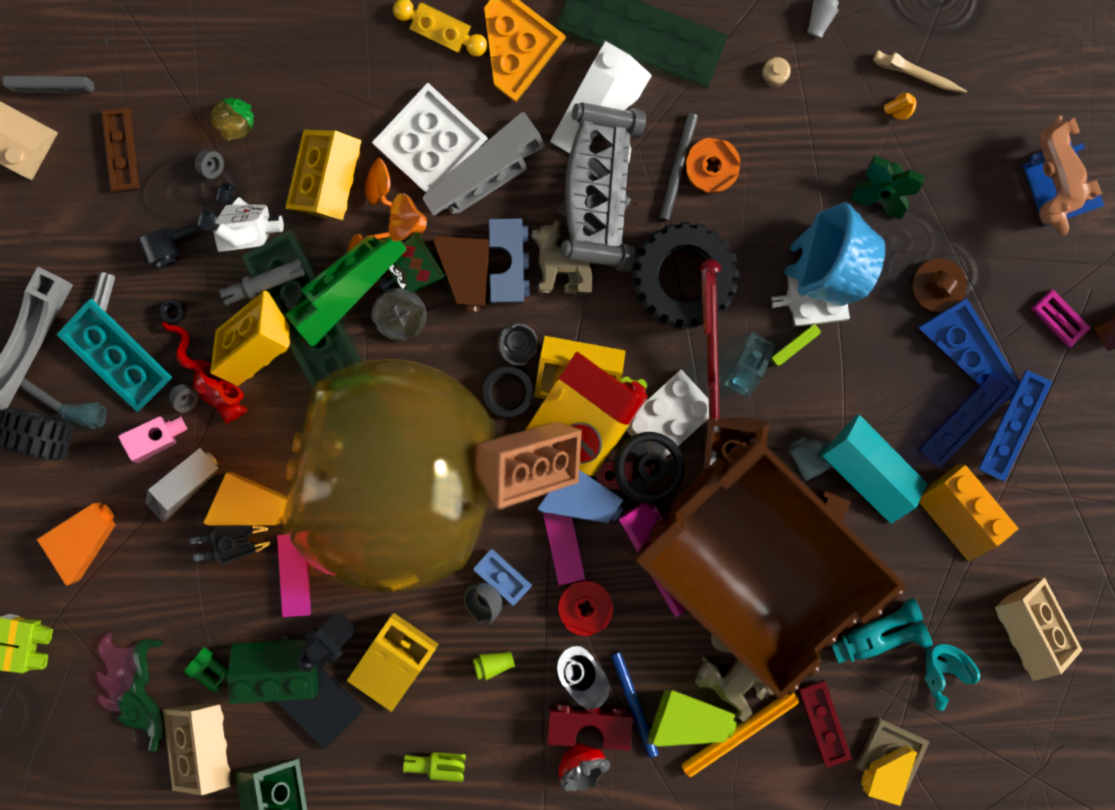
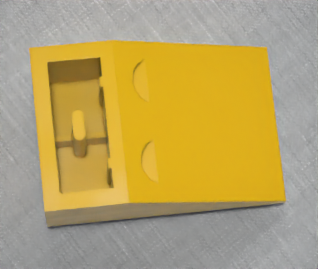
[347,613,439,712]

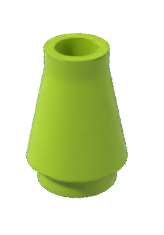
[473,651,515,681]

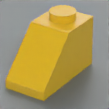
[861,745,917,806]

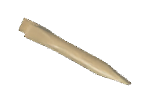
[873,50,967,94]

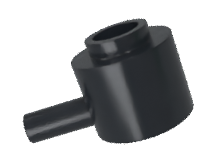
[137,224,198,270]

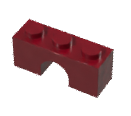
[548,703,633,751]

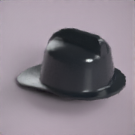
[555,646,610,709]

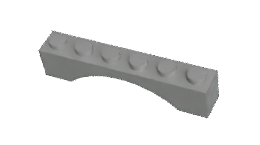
[0,267,73,419]

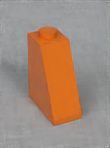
[37,502,115,586]

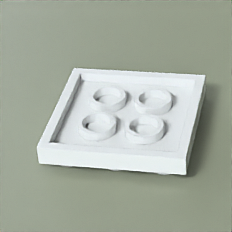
[372,83,488,193]

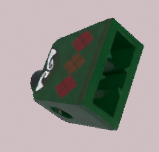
[377,232,447,293]

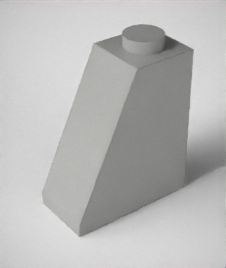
[145,448,219,523]

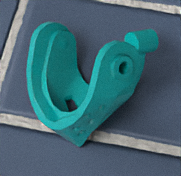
[925,644,980,711]

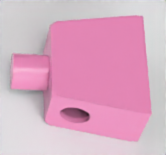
[118,415,188,464]

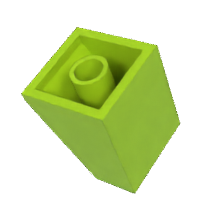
[646,690,736,746]

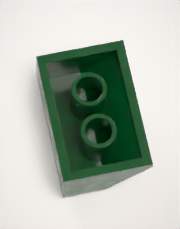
[228,639,319,704]
[235,758,307,810]

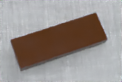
[101,107,140,193]

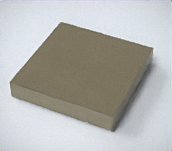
[855,717,930,791]

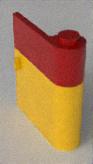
[526,351,648,476]

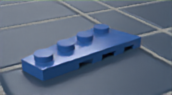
[918,298,1020,405]

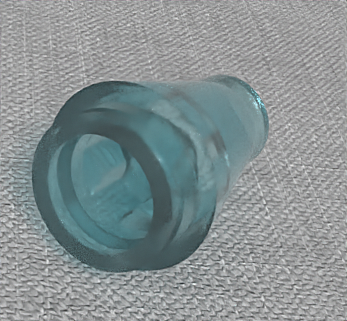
[62,402,107,429]

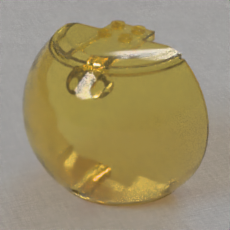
[283,359,496,593]

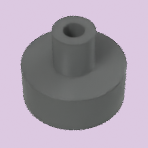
[195,149,224,179]
[169,384,199,413]

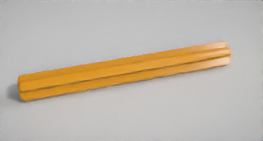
[681,693,799,777]

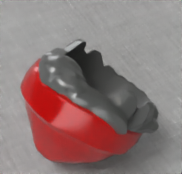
[558,743,610,792]

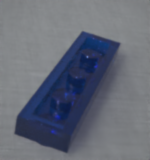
[918,369,1017,469]

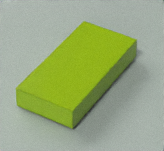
[768,324,821,366]

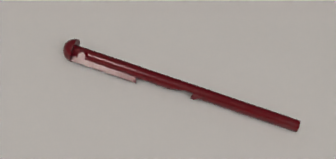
[699,259,721,419]

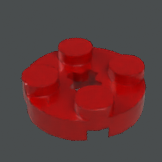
[558,580,613,636]

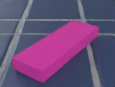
[543,513,585,585]
[277,533,311,617]

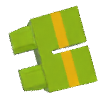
[0,614,53,673]

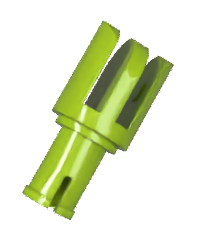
[403,752,466,782]

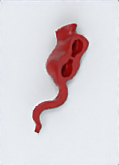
[161,322,247,423]

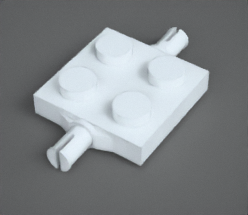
[771,275,850,327]

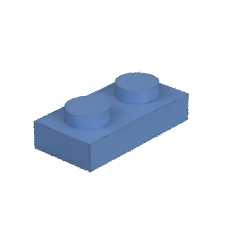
[473,548,532,606]

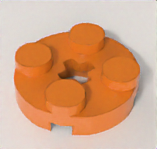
[685,138,740,194]

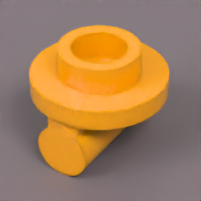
[884,93,916,120]

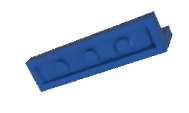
[977,370,1053,482]

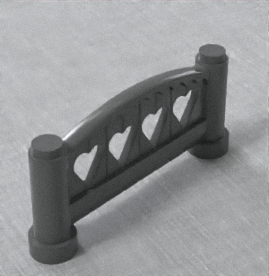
[561,102,646,272]

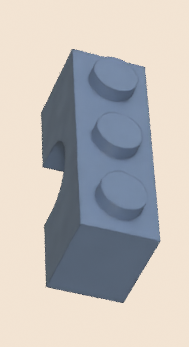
[489,219,530,304]

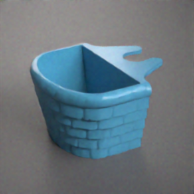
[784,202,885,306]

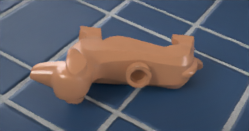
[1039,115,1102,237]

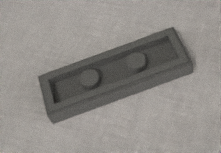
[3,76,94,93]

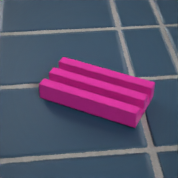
[1031,289,1091,348]

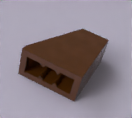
[434,236,490,312]

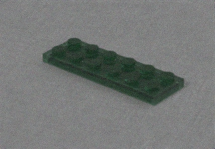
[557,0,729,88]

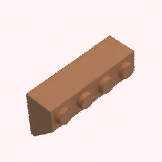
[476,422,582,509]

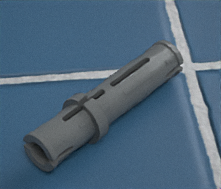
[220,259,305,306]

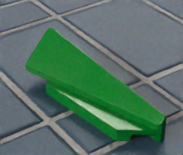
[285,236,406,346]

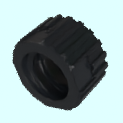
[159,299,187,324]

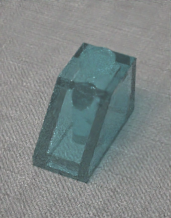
[724,332,776,398]
[786,437,832,481]

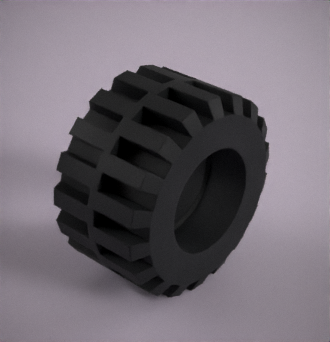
[0,407,74,461]

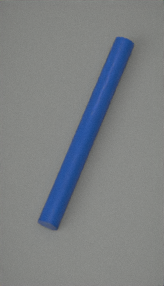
[610,651,659,758]

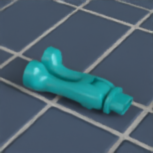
[831,597,933,663]

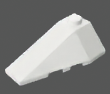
[550,41,652,154]

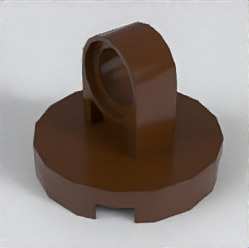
[911,258,967,313]

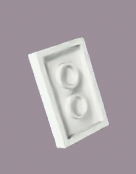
[626,370,709,459]

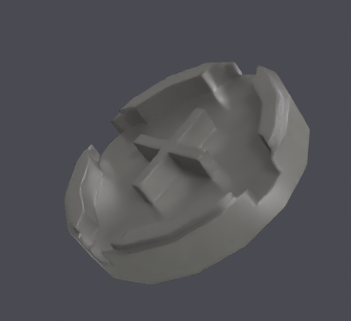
[371,288,427,341]

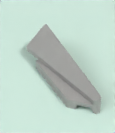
[423,112,546,215]

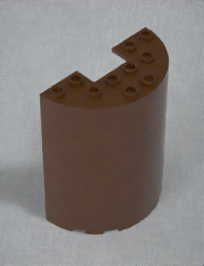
[636,438,907,700]

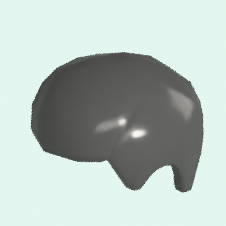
[497,323,538,365]
[464,583,502,625]

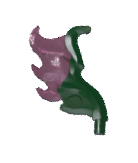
[96,633,164,751]

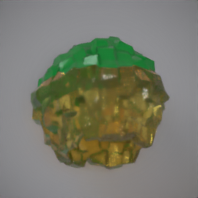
[210,97,254,140]

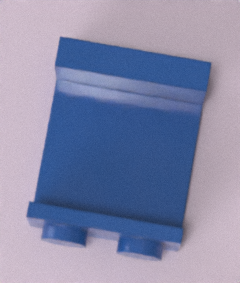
[1023,142,1105,227]

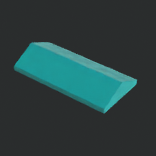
[57,298,172,412]
[820,414,928,524]

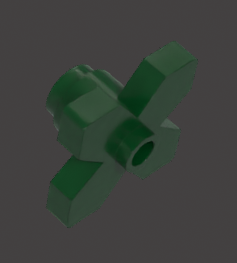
[851,156,924,219]

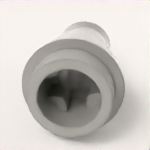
[807,0,839,39]

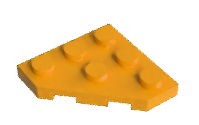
[484,0,566,103]

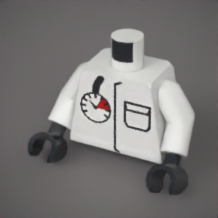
[198,182,284,252]

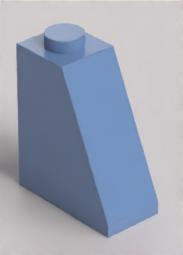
[537,470,624,524]

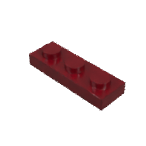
[798,679,852,768]

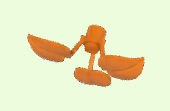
[346,158,427,253]

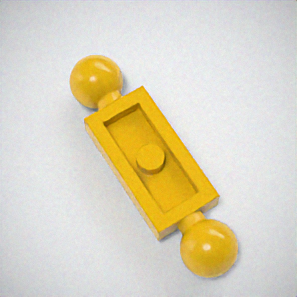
[393,0,488,57]

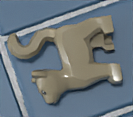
[531,221,592,294]
[695,634,774,722]

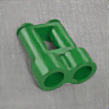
[183,647,228,694]

